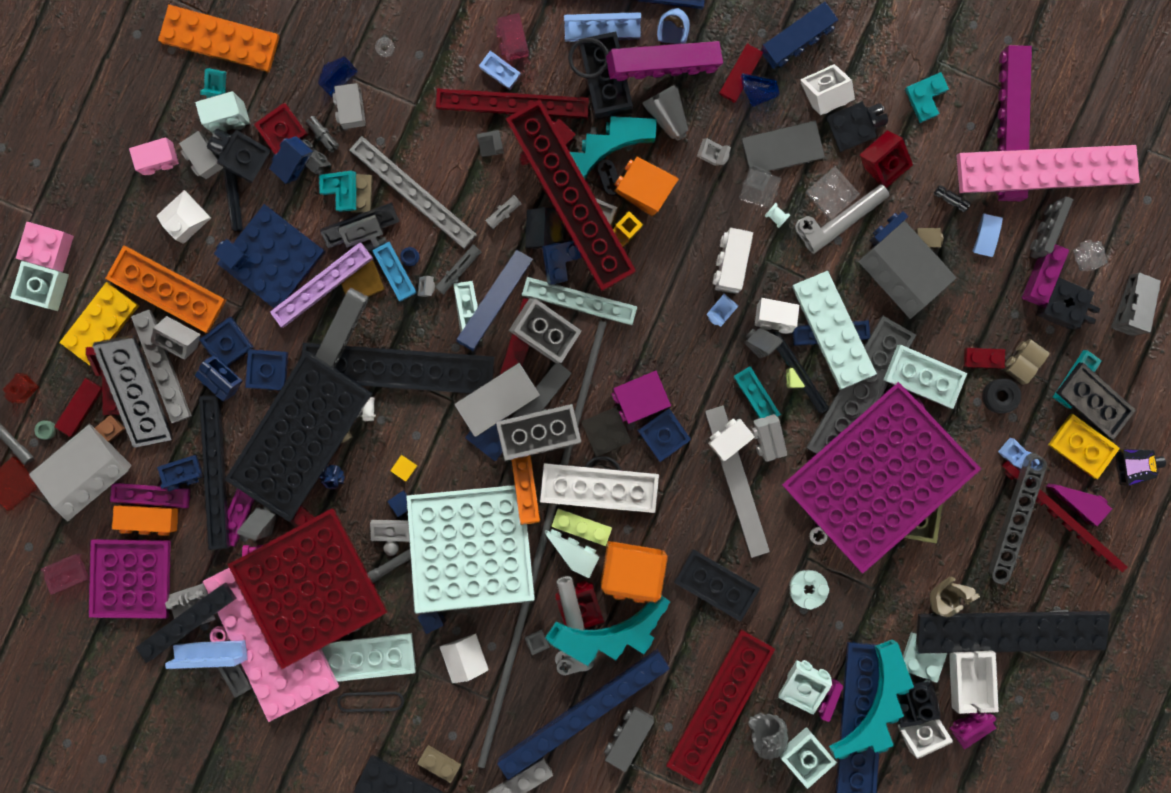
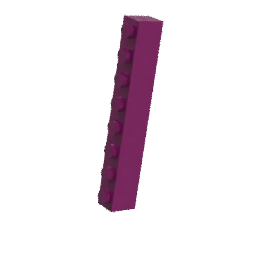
[996,45,1032,202]

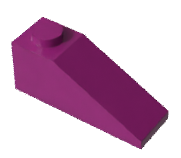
[1046,484,1112,526]

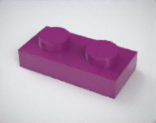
[818,679,843,722]

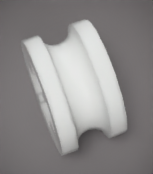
[809,527,828,545]

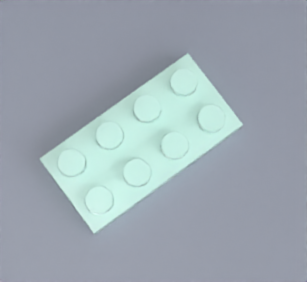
[884,345,967,409]

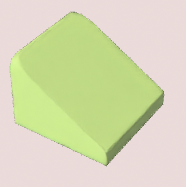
[786,368,805,388]

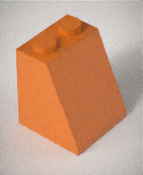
[614,157,678,216]

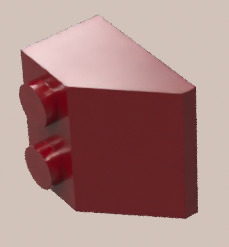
[859,130,913,188]

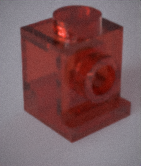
[2,373,39,403]

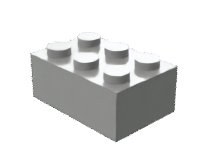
[509,298,581,363]

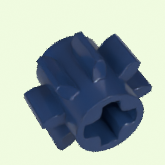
[320,465,345,489]

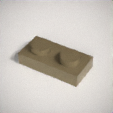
[351,174,373,214]
[417,745,461,783]

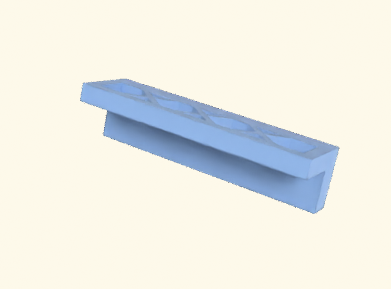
[564,13,641,42]
[165,640,247,669]

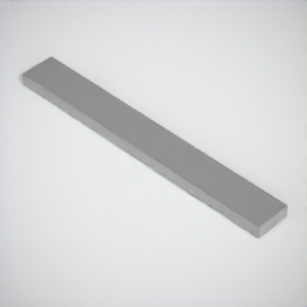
[350,136,477,249]
[705,405,770,558]

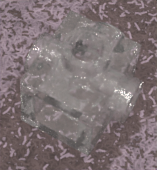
[1073,240,1108,271]

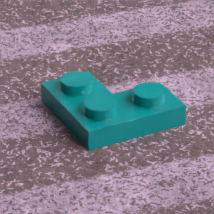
[905,72,949,123]
[319,171,356,212]

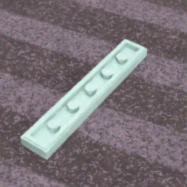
[522,277,637,325]

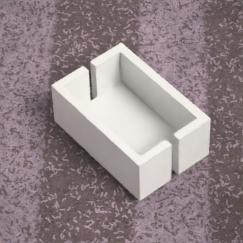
[712,228,753,294]
[949,651,998,713]

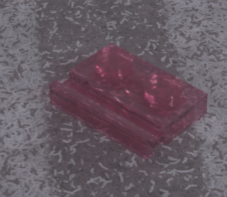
[41,553,90,595]

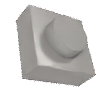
[418,276,435,297]

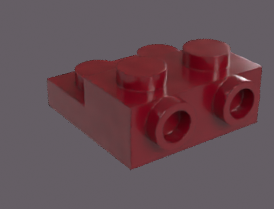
[555,581,604,628]

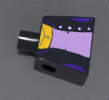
[1115,449,1166,486]

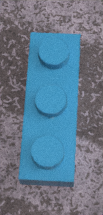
[372,242,417,302]

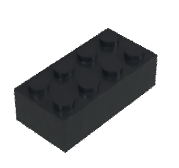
[579,31,633,120]

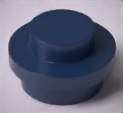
[400,247,420,266]

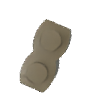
[1004,339,1050,385]

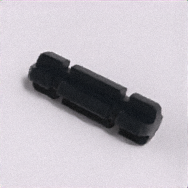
[934,185,971,212]

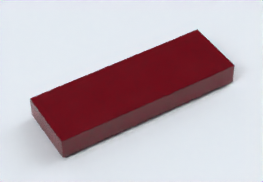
[719,43,763,103]
[54,378,102,437]

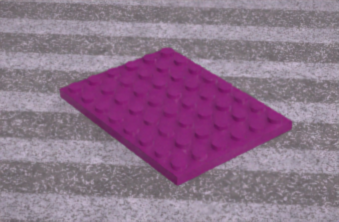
[782,382,981,574]

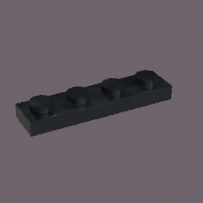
[320,202,400,248]

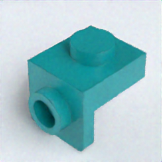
[200,68,226,98]

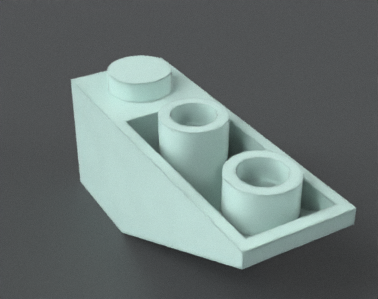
[545,529,599,578]

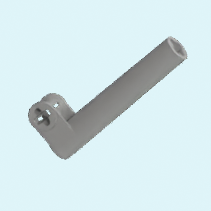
[795,184,890,254]
[555,576,594,675]

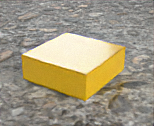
[390,455,418,482]

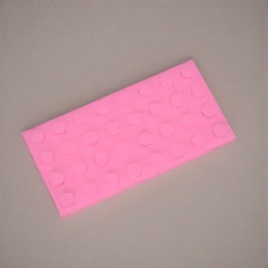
[203,568,339,722]

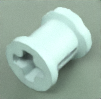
[765,203,790,228]

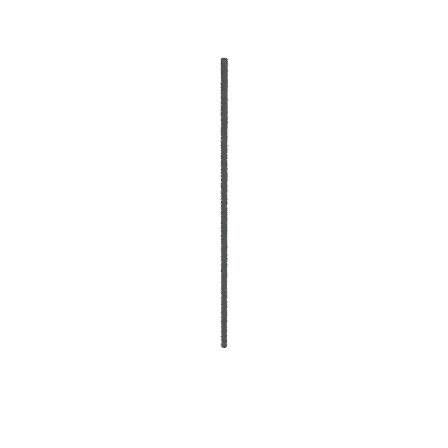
[478,321,607,768]

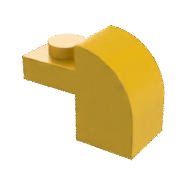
[613,211,643,247]

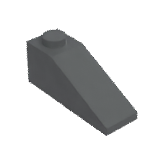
[744,328,783,359]
[237,506,279,540]

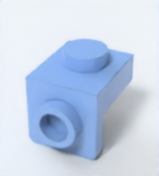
[706,294,738,327]

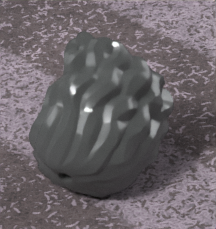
[748,713,788,760]

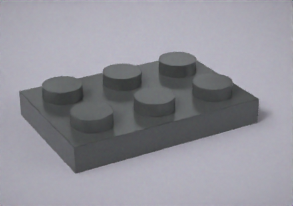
[1029,196,1073,259]

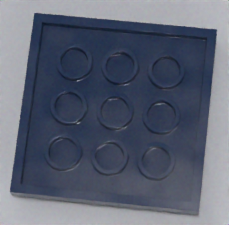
[217,204,326,308]

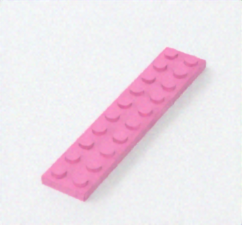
[956,145,1140,193]

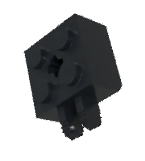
[1036,277,1101,329]

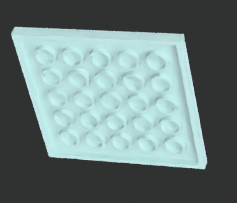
[407,485,534,614]

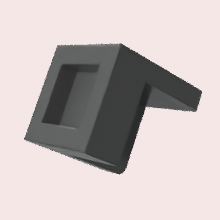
[477,130,504,157]

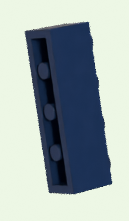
[761,2,838,69]

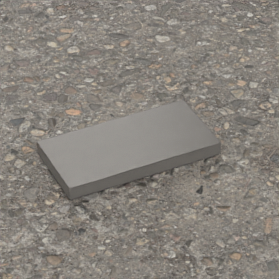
[454,363,540,437]

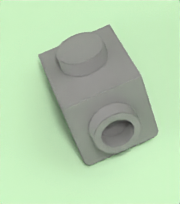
[697,138,731,166]

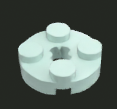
[789,570,829,610]

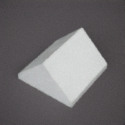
[440,634,489,683]
[898,719,953,759]

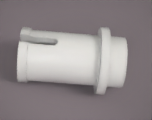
[361,397,376,421]

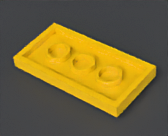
[60,282,140,366]

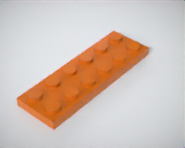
[158,4,280,73]
[105,245,226,333]

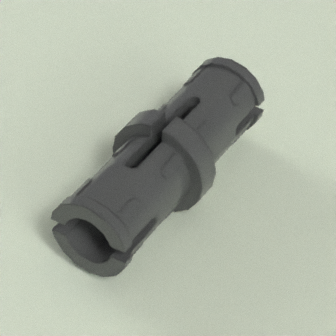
[305,116,339,153]

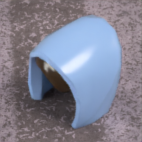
[657,8,690,44]

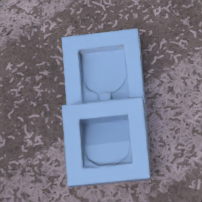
[973,213,1003,257]
[998,438,1039,479]

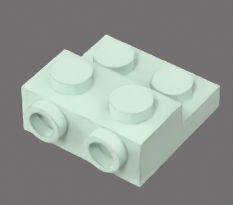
[779,660,832,715]

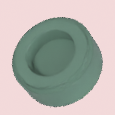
[34,421,57,440]

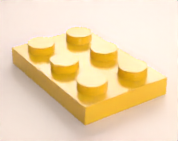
[1048,414,1120,479]

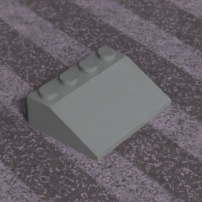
[29,424,132,522]

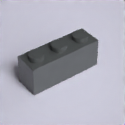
[604,705,654,772]

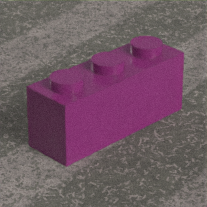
[1022,244,1069,305]

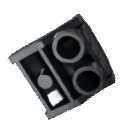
[896,679,941,728]

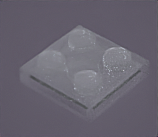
[805,166,860,221]

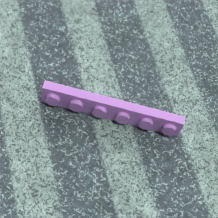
[270,243,373,328]

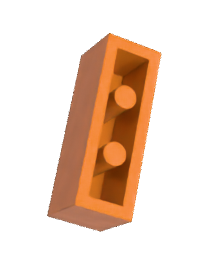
[112,505,179,536]

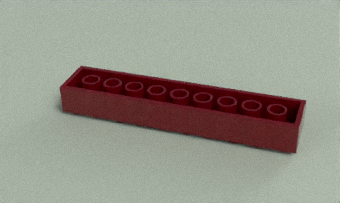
[506,99,636,292]

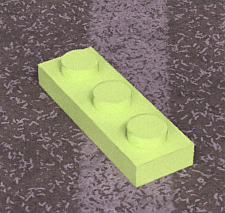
[552,508,612,546]

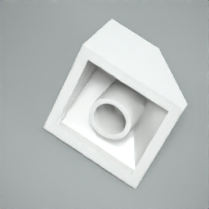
[157,190,211,244]

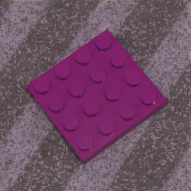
[89,539,171,618]

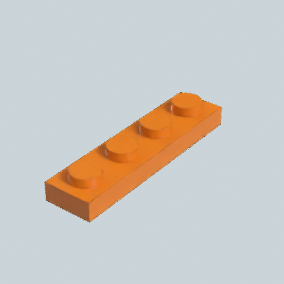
[511,455,540,525]

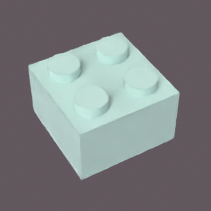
[195,91,250,133]
[10,261,69,311]
[780,727,837,789]

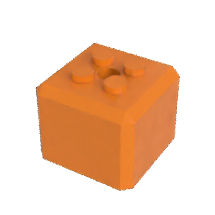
[601,541,668,603]

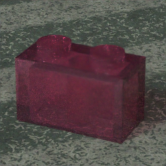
[495,13,529,61]

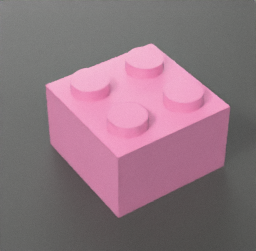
[16,222,74,272]

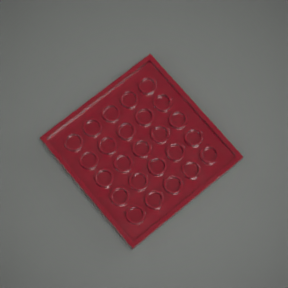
[228,508,388,670]

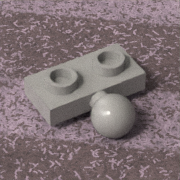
[370,520,410,556]

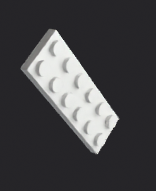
[540,463,659,513]

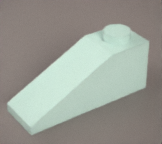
[454,281,482,341]

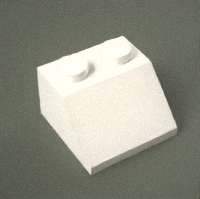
[800,64,855,115]

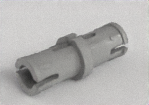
[485,195,521,229]

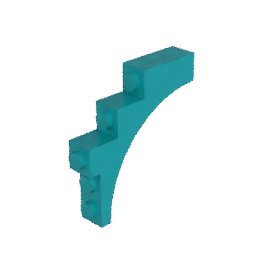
[570,116,657,179]
[545,595,670,666]
[829,639,914,759]

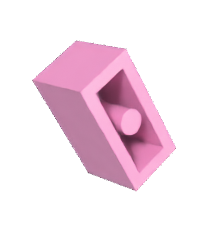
[129,137,179,175]

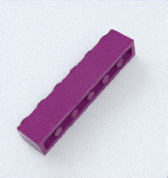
[606,41,723,81]

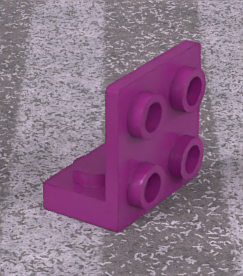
[950,710,997,750]

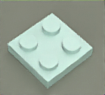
[903,632,947,682]

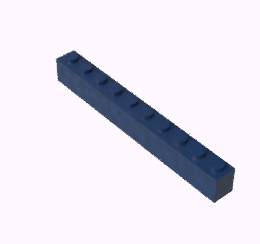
[497,648,670,780]

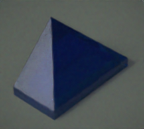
[318,56,358,97]
[741,73,780,107]

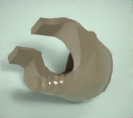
[930,577,980,617]

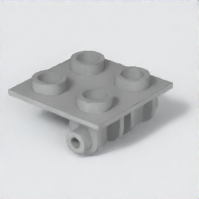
[165,583,216,625]

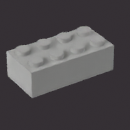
[496,404,581,461]

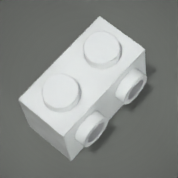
[755,298,799,334]
[708,418,754,462]

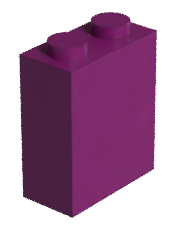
[611,371,671,424]

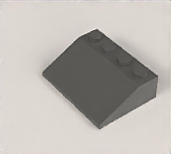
[858,220,957,319]

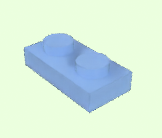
[479,51,521,90]

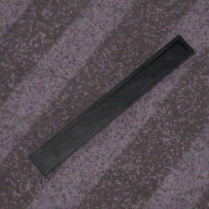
[199,395,230,550]

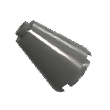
[642,84,688,141]

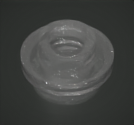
[375,38,394,57]

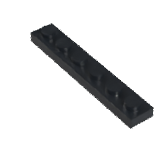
[135,583,237,663]

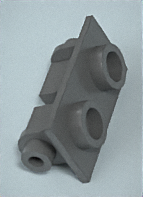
[301,139,332,175]

